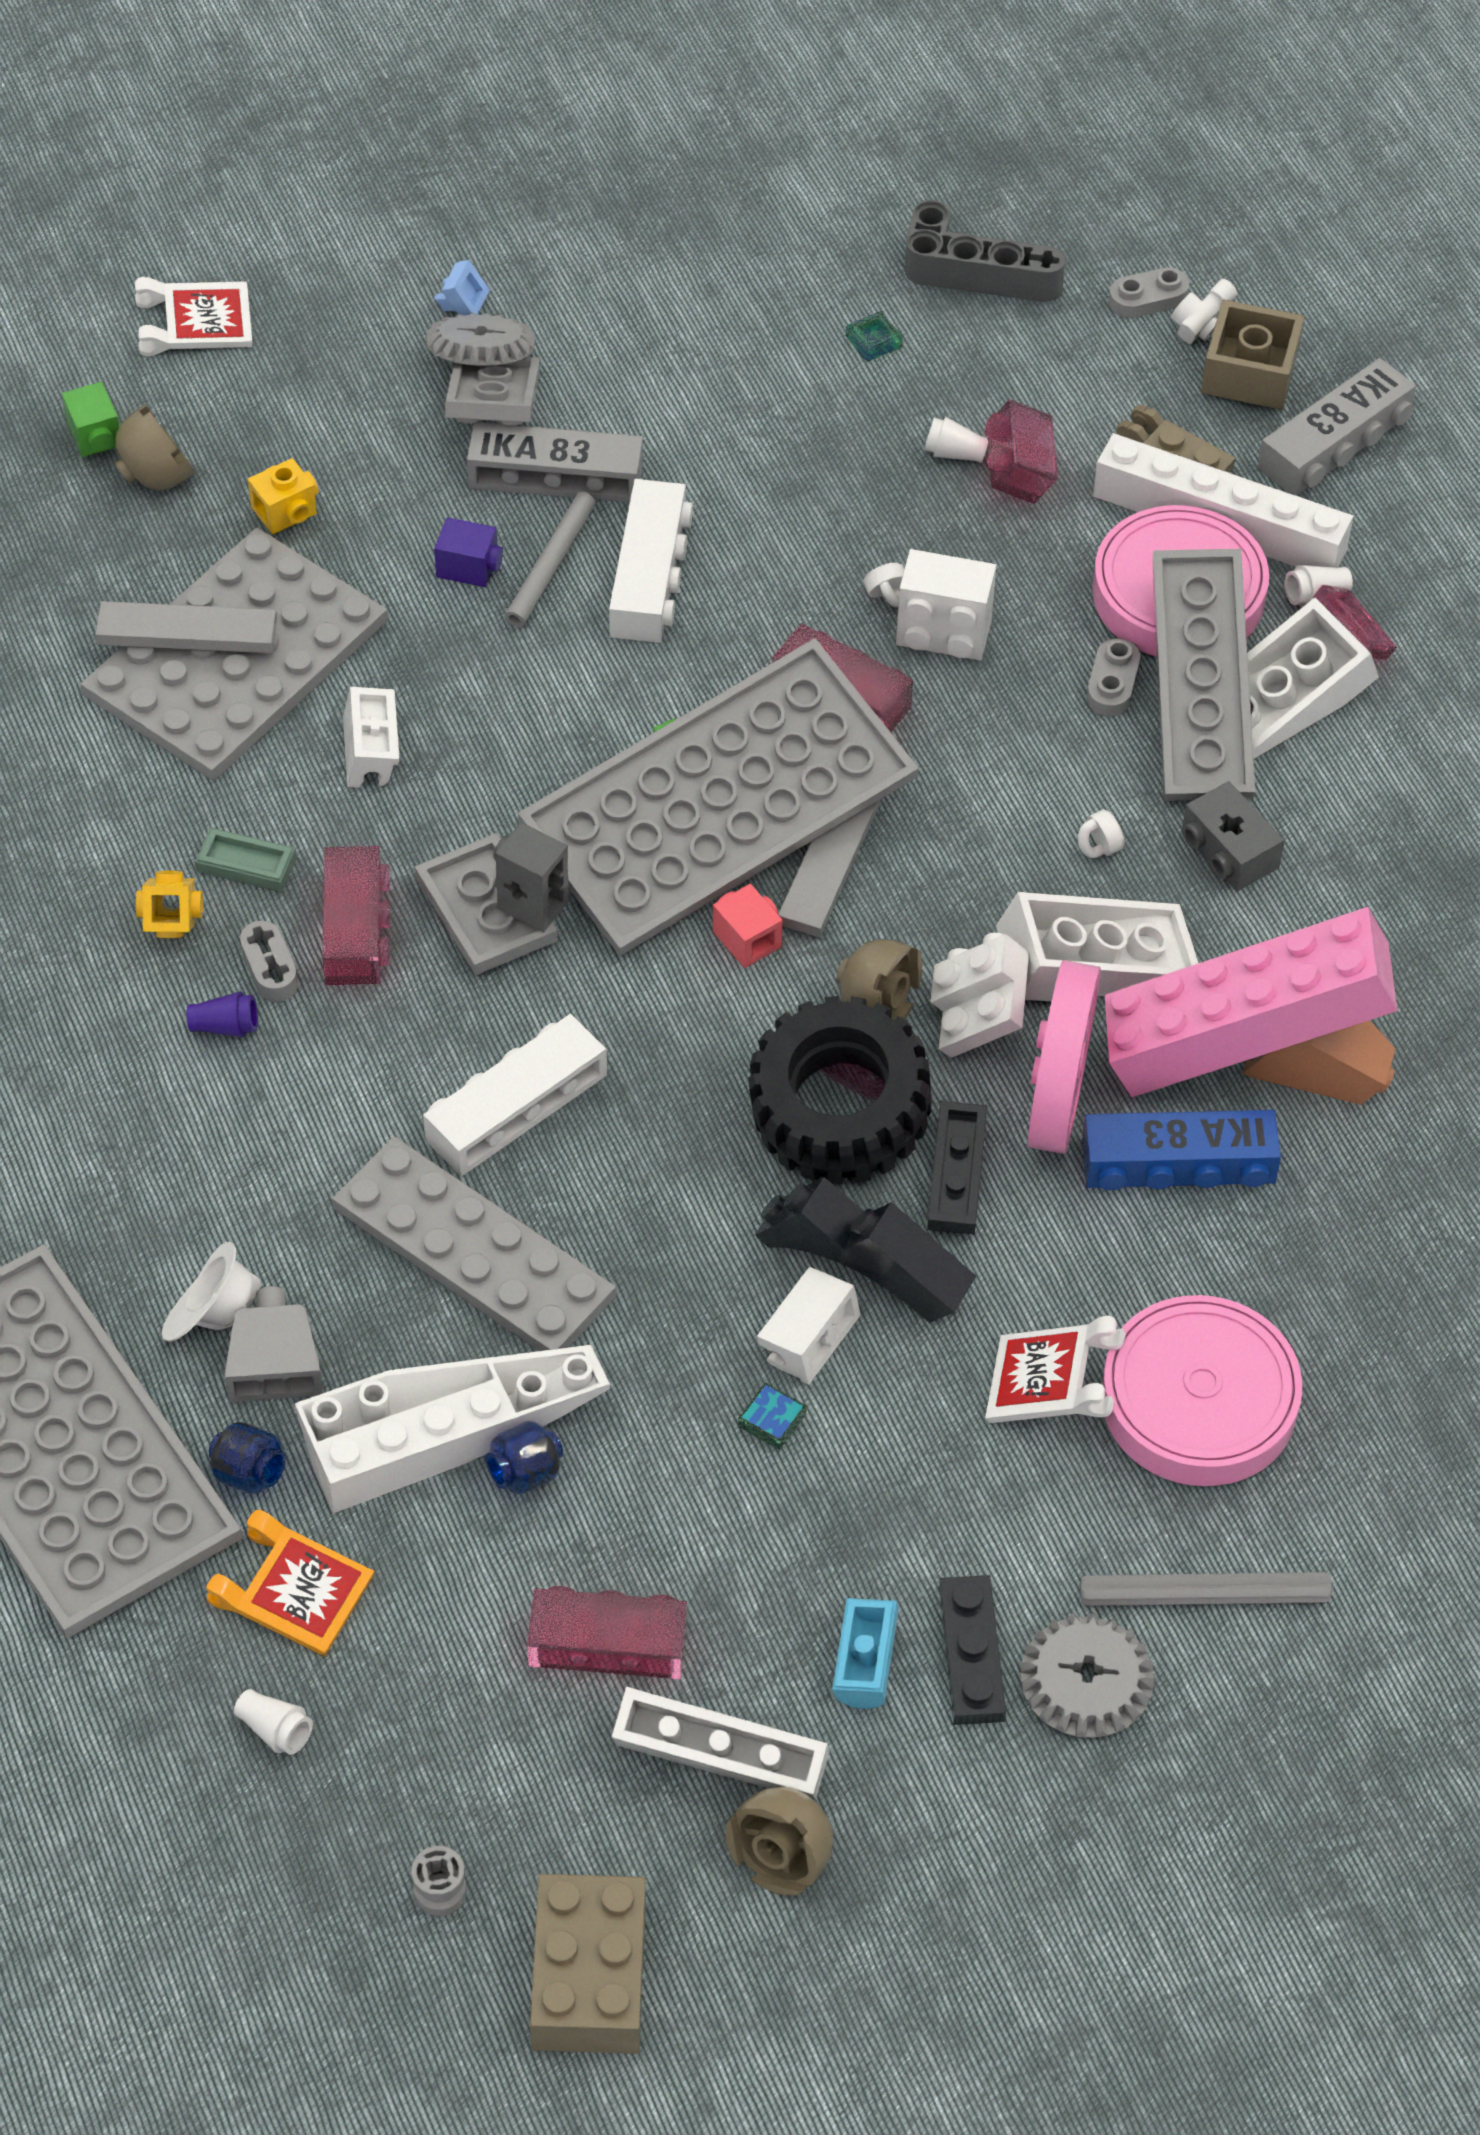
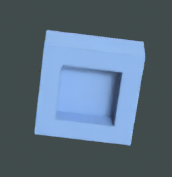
[434,260,490,315]

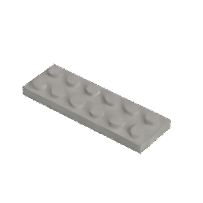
[1152,549,1255,801]
[332,1136,616,1351]

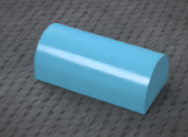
[832,1598,899,1709]

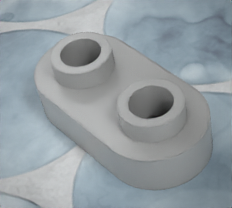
[1109,267,1189,318]
[1087,638,1141,716]

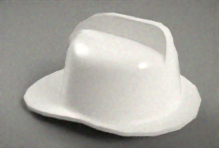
[161,1242,261,1342]

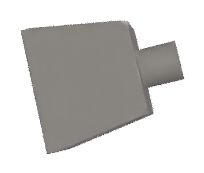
[225,1286,323,1402]

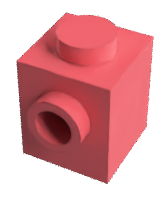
[713,884,783,968]

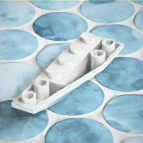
[295,1345,610,1513]

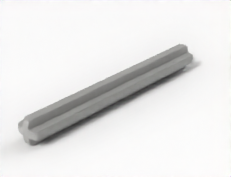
[1080,1572,1332,1606]

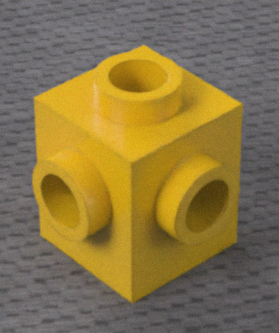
[248,458,319,535]
[136,870,203,938]

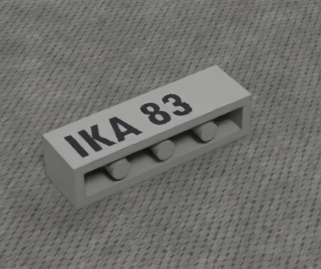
[1258,358,1416,496]
[467,422,643,502]

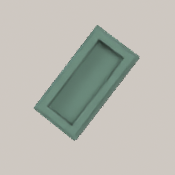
[195,827,297,892]

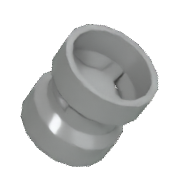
[411,1846,466,1916]

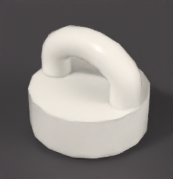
[863,562,904,608]
[1078,809,1125,858]

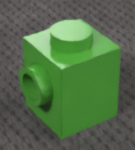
[61,381,119,457]

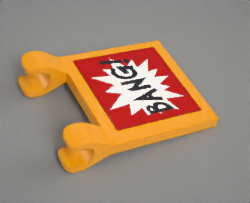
[206,1509,374,1657]

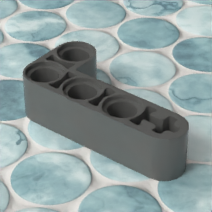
[905,200,1065,302]

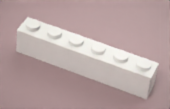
[1093,433,1353,568]

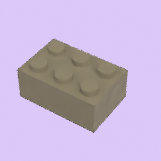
[530,1874,646,2054]

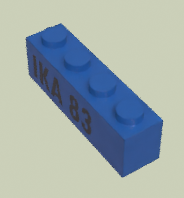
[1082,1110,1281,1190]

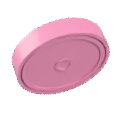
[1092,505,1269,657]
[1027,960,1101,1154]
[1102,1295,1302,1486]

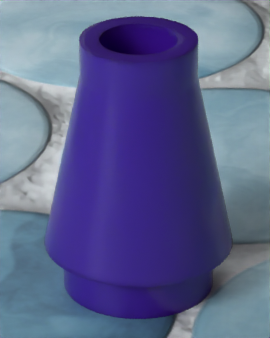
[186,991,258,1037]

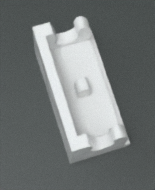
[343,687,399,788]
[757,1267,861,1385]

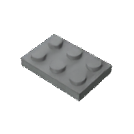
[445,357,540,426]
[414,833,558,976]

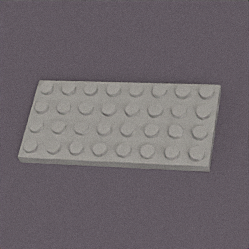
[518,638,919,956]
[0,1244,243,1639]

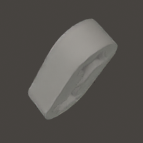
[240,920,298,1002]

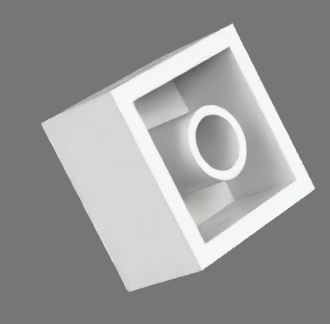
[896,549,997,661]

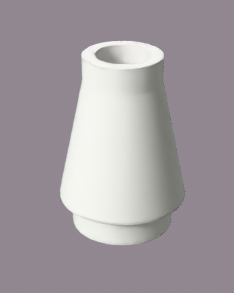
[924,416,989,463]
[1284,565,1353,607]
[234,1689,313,1755]

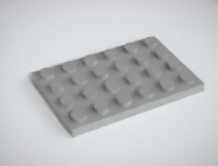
[80,527,388,781]

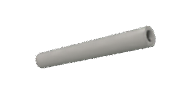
[504,492,596,627]

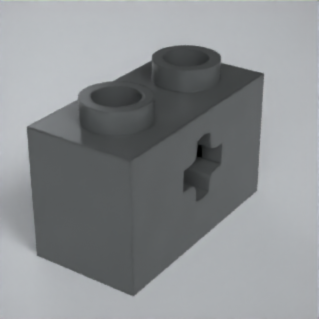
[1182,781,1285,892]
[493,822,569,932]

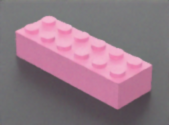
[1105,907,1398,1098]

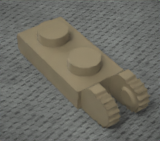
[1116,404,1236,473]

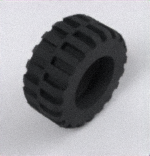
[748,996,932,1184]

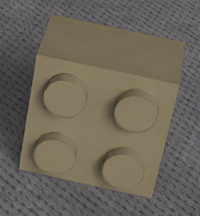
[1201,299,1305,410]

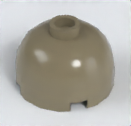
[115,404,196,491]
[837,939,923,1020]
[725,1787,833,1896]

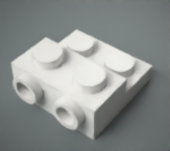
[931,933,1029,1058]

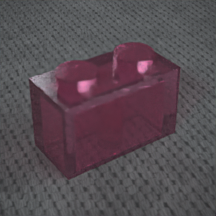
[985,399,1058,504]

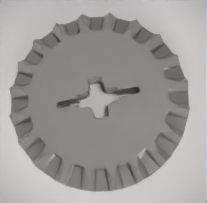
[426,313,535,366]
[1020,1612,1154,1738]

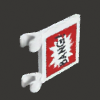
[135,277,252,356]
[985,1316,1125,1423]

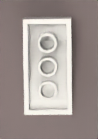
[1247,598,1379,759]
[996,892,1198,1001]

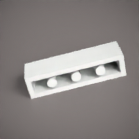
[609,479,693,643]
[423,1014,607,1177]
[612,1687,830,1802]

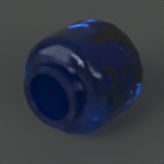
[486,1421,563,1495]
[208,1422,286,1494]

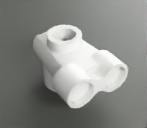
[1170,279,1237,345]

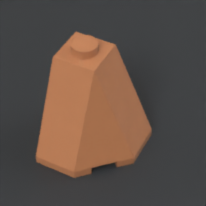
[1243,1020,1396,1105]

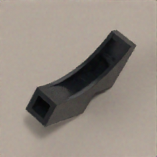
[755,1177,976,1323]

